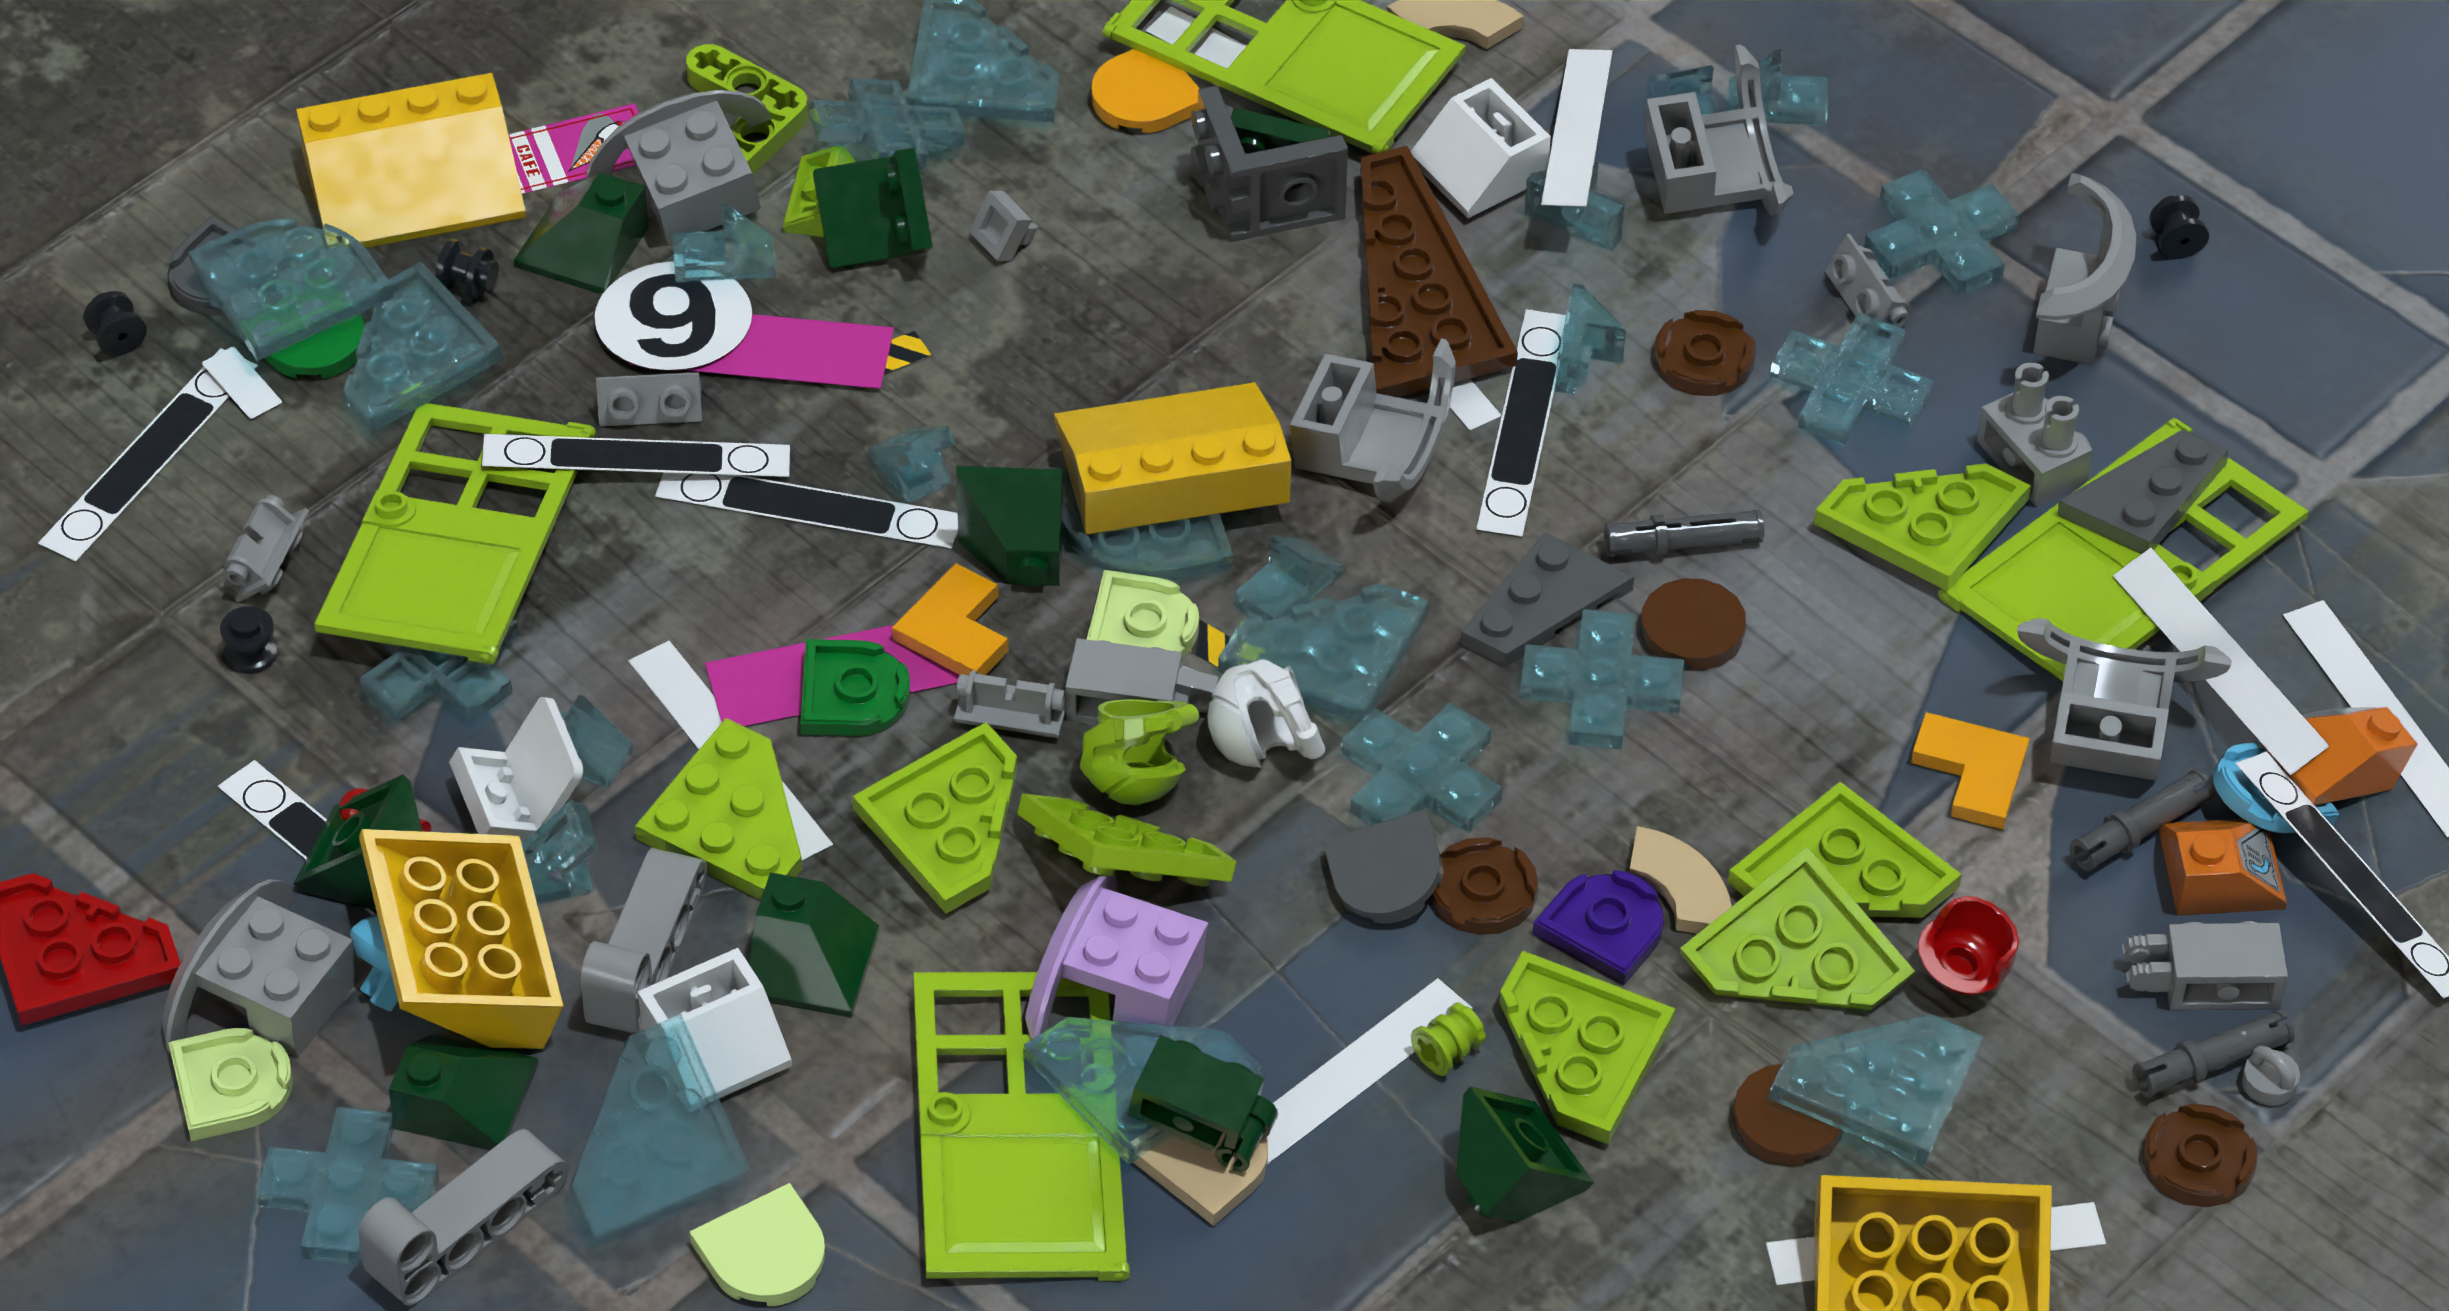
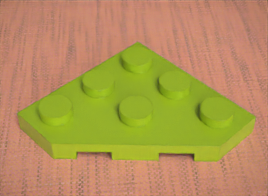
[1814,463,2031,591]
[635,718,802,901]
[852,722,1017,914]
[1728,782,1962,918]
[1017,793,1237,886]
[1679,847,1915,1010]
[1499,950,1676,1145]

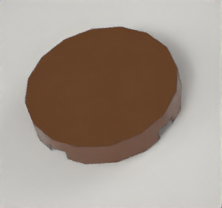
[1654,310,1756,396]
[1641,578,1746,670]
[1430,837,1538,935]
[1732,1063,1846,1166]
[2143,1104,2257,1207]

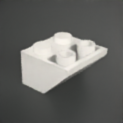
[1410,78,1551,218]
[637,948,792,1110]

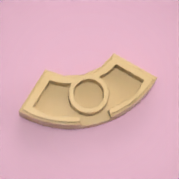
[1387,0,1524,50]
[1629,826,1732,934]

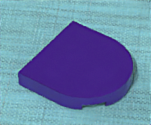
[1532,870,1664,985]

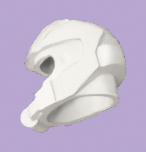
[1207,659,1325,768]

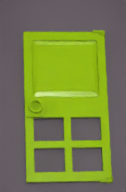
[1102,0,1466,154]
[314,402,596,664]
[1938,418,2309,681]
[913,972,1130,1281]

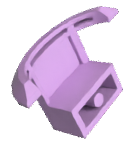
[1025,875,1208,1046]

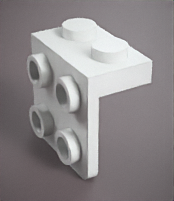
[449,697,583,847]

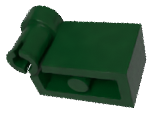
[1128,1034,1278,1172]

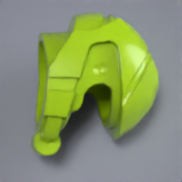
[1080,699,1199,805]

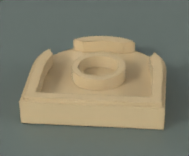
[1132,1128,1268,1226]

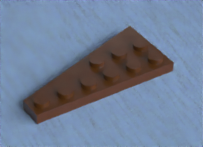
[1360,146,1518,397]

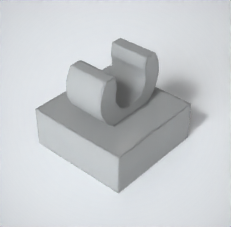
[969,191,1038,261]

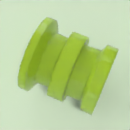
[1410,1002,1486,1076]

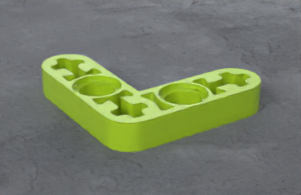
[686,44,808,175]

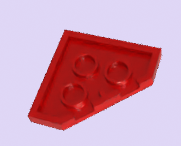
[0,873,181,1026]

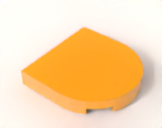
[1091,49,1200,133]

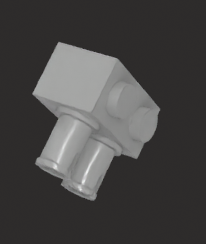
[1977,362,2093,508]

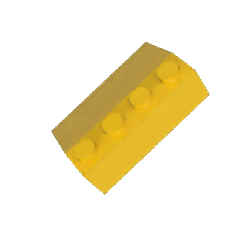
[296,73,526,255]
[1054,382,1291,534]
[359,829,564,1049]
[1814,1175,2052,1311]

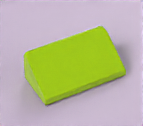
[782,144,856,237]

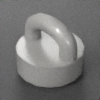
[2242,1045,2300,1106]

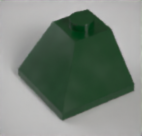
[514,172,649,294]
[956,466,1063,586]
[293,774,423,910]
[748,872,879,1018]
[389,1035,538,1150]
[1456,1086,1594,1222]

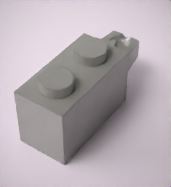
[1065,638,1219,735]

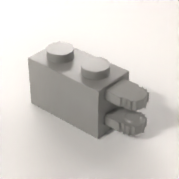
[2122,921,2288,1011]

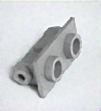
[1825,234,1910,339]
[596,372,702,427]
[224,495,309,602]
[954,670,1066,738]

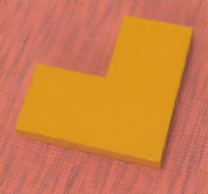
[892,563,1009,675]
[1911,712,2030,830]

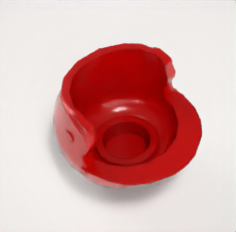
[1918,896,2019,995]

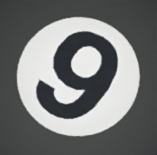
[595,261,752,370]

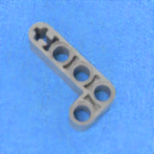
[581,848,707,1035]
[358,1129,569,1306]

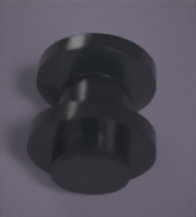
[2149,195,2209,259]
[435,239,499,298]
[83,291,147,356]
[220,606,278,674]

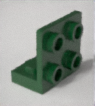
[813,148,933,269]

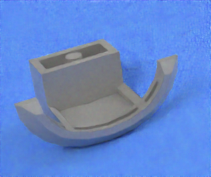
[1644,44,1794,216]
[586,90,772,245]
[2033,172,2136,365]
[1290,338,1456,503]
[2017,618,2232,781]
[162,879,359,1058]

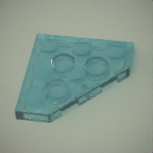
[907,0,1060,123]
[343,262,504,433]
[1218,583,1429,725]
[569,1014,750,1239]
[1768,1014,1984,1165]
[1024,1017,1261,1164]

